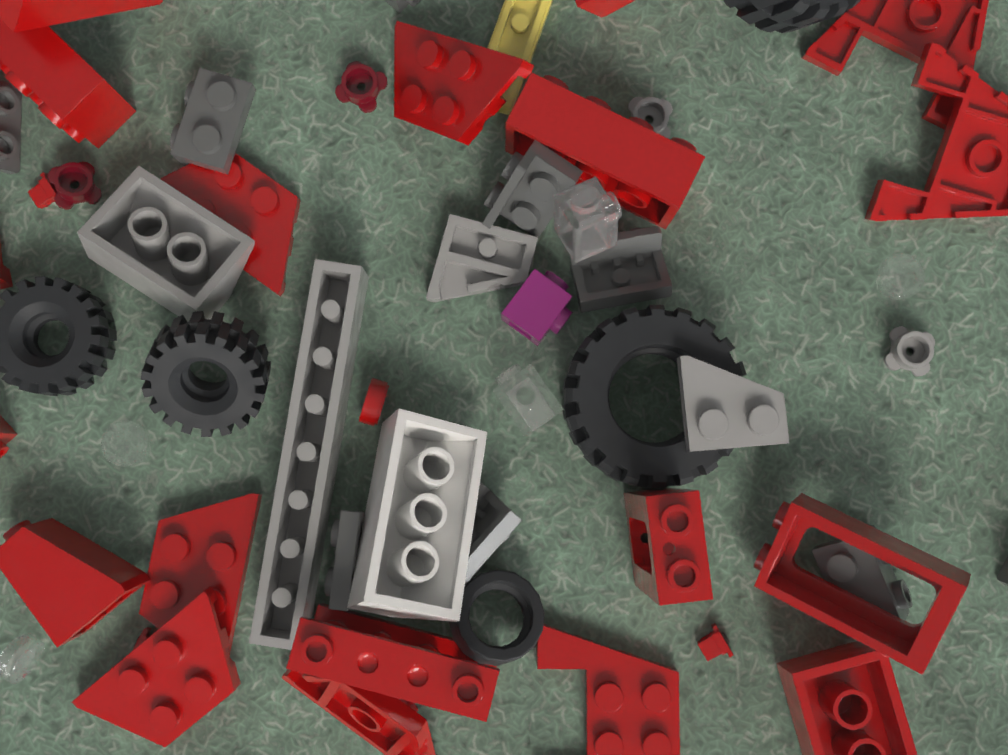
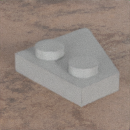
[426,214,538,303]
[677,355,789,452]

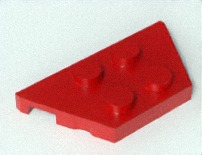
[394,21,534,146]
[160,153,301,297]
[139,493,262,655]
[72,585,241,747]
[282,669,436,755]

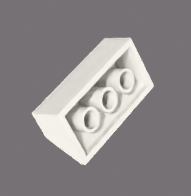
[347,408,487,622]

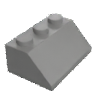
[77,166,255,322]

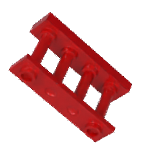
[286,603,500,722]

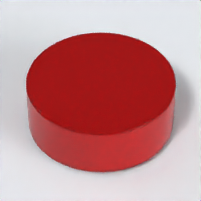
[358,378,389,426]

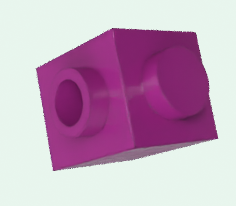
[501,269,573,346]

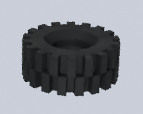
[0,276,117,396]
[141,311,271,437]

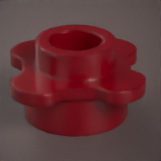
[335,61,388,113]
[48,161,102,210]

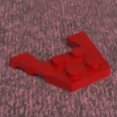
[802,0,989,130]
[865,42,1008,221]
[537,624,680,755]

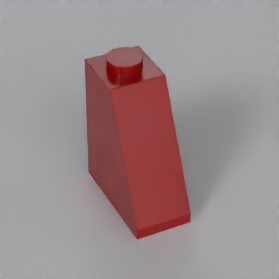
[0,518,151,647]

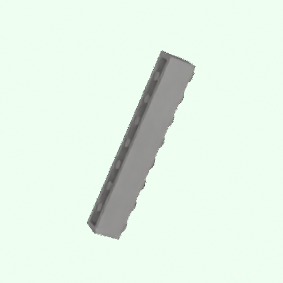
[249,259,369,650]

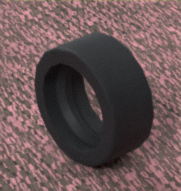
[449,569,545,666]

